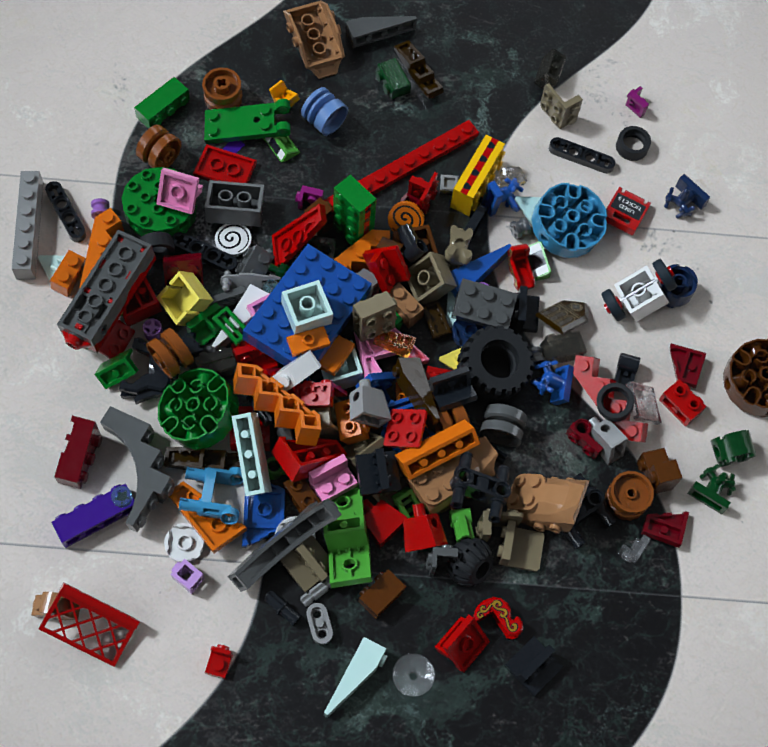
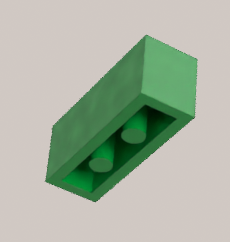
[134,77,190,128]

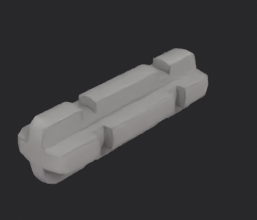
[300,576,331,607]

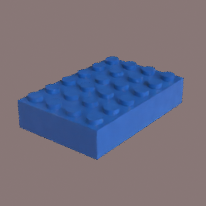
[243,244,372,380]

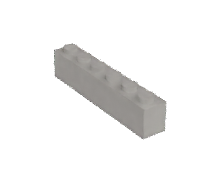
[12,171,44,280]

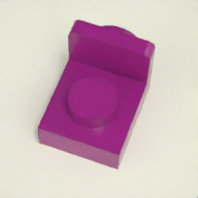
[625,86,649,118]
[295,185,324,210]

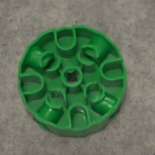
[122,167,197,237]
[158,368,239,450]

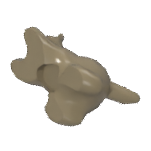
[444,225,473,271]

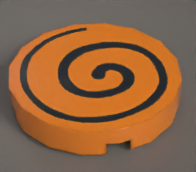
[388,201,425,232]

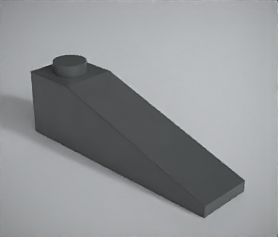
[346,16,417,48]

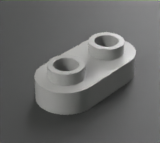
[307,603,333,645]

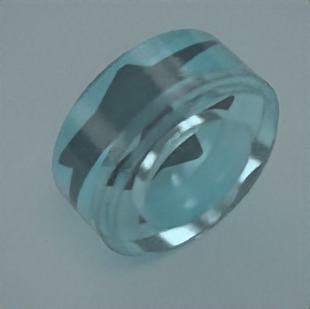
[111,486,133,508]

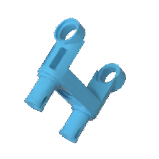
[178,467,243,525]

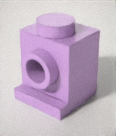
[171,559,205,594]

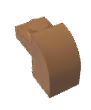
[31,592,80,621]

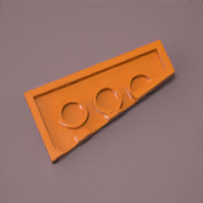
[168,481,247,554]

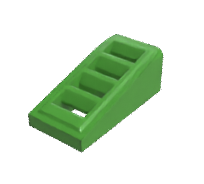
[391,486,420,518]

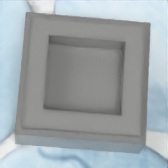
[440,175,459,194]

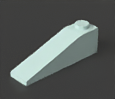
[324,637,387,718]

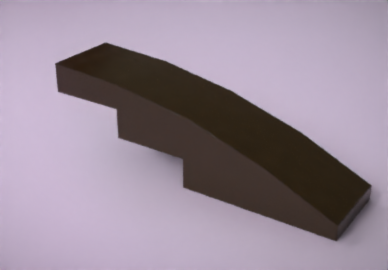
[394,40,444,99]
[164,447,241,470]

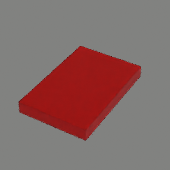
[193,144,257,183]

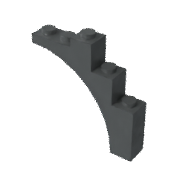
[100,406,175,532]
[227,498,342,592]

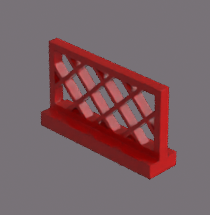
[38,582,140,667]

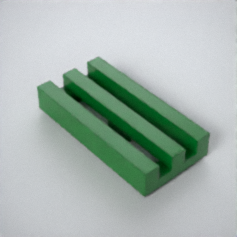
[212,306,246,347]

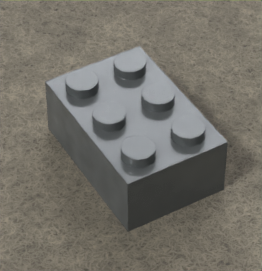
[205,180,265,227]
[451,278,518,330]

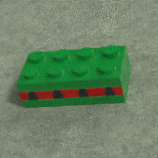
[333,174,377,245]

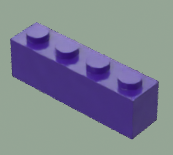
[51,483,135,548]

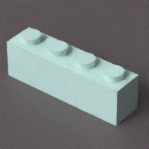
[232,412,272,496]

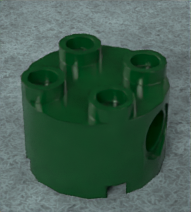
[711,430,756,467]

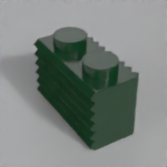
[375,58,411,100]

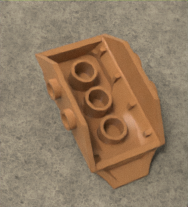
[283,0,345,79]
[404,437,498,514]
[506,474,590,533]

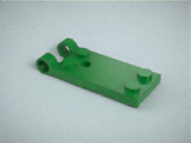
[204,99,291,144]

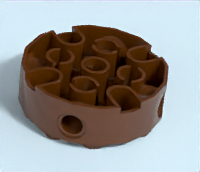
[723,339,768,417]

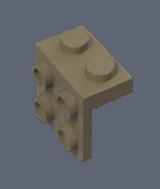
[540,83,583,129]
[474,509,523,542]
[497,520,544,572]

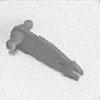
[220,270,281,292]

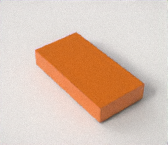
[319,335,355,376]

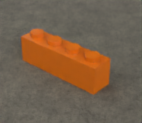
[395,419,480,480]

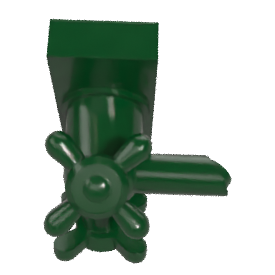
[687,464,736,515]

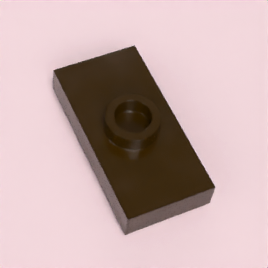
[422,300,452,340]

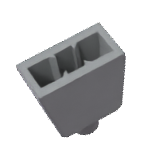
[349,379,392,428]
[589,417,628,465]

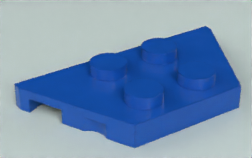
[242,482,286,548]

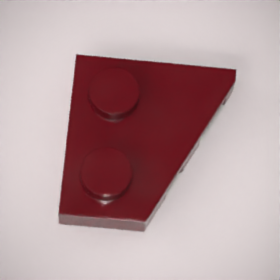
[670,343,706,389]
[641,511,689,548]

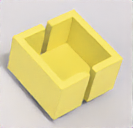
[157,271,213,326]

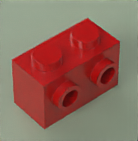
[659,379,707,427]

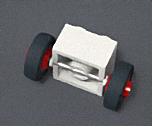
[601,258,677,322]

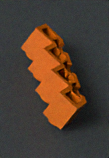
[80,208,124,287]
[334,229,390,272]
[233,363,321,446]

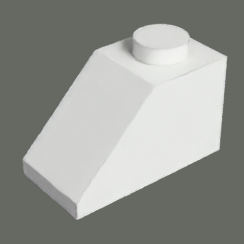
[272,350,321,391]

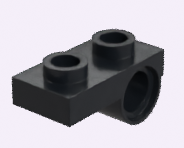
[614,353,640,392]

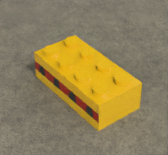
[450,135,506,216]

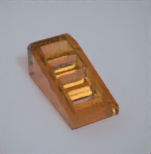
[372,331,416,358]

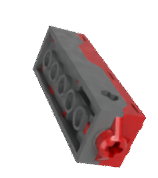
[57,230,156,353]

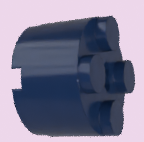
[659,264,698,308]

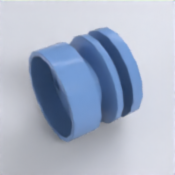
[301,87,348,136]

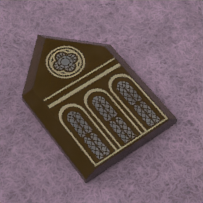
[535,300,589,335]

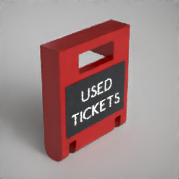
[606,187,651,236]

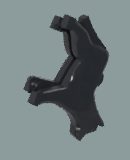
[119,332,204,405]

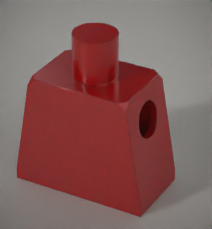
[364,499,408,549]
[403,503,448,553]

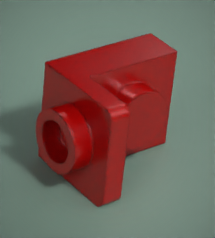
[205,644,233,680]

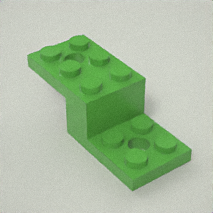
[323,484,372,588]

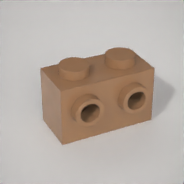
[389,282,424,329]

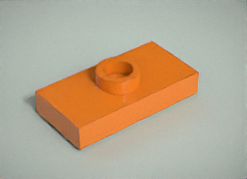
[286,326,330,357]

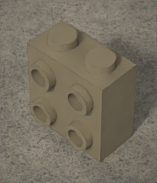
[352,291,397,342]

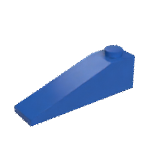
[451,244,511,299]

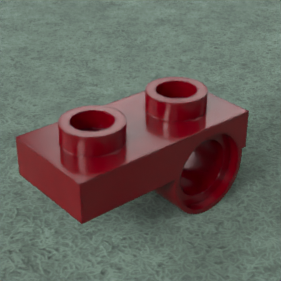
[566,419,603,459]

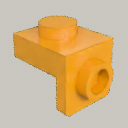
[269,80,300,107]

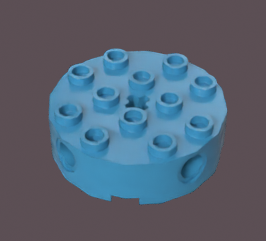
[531,183,607,258]

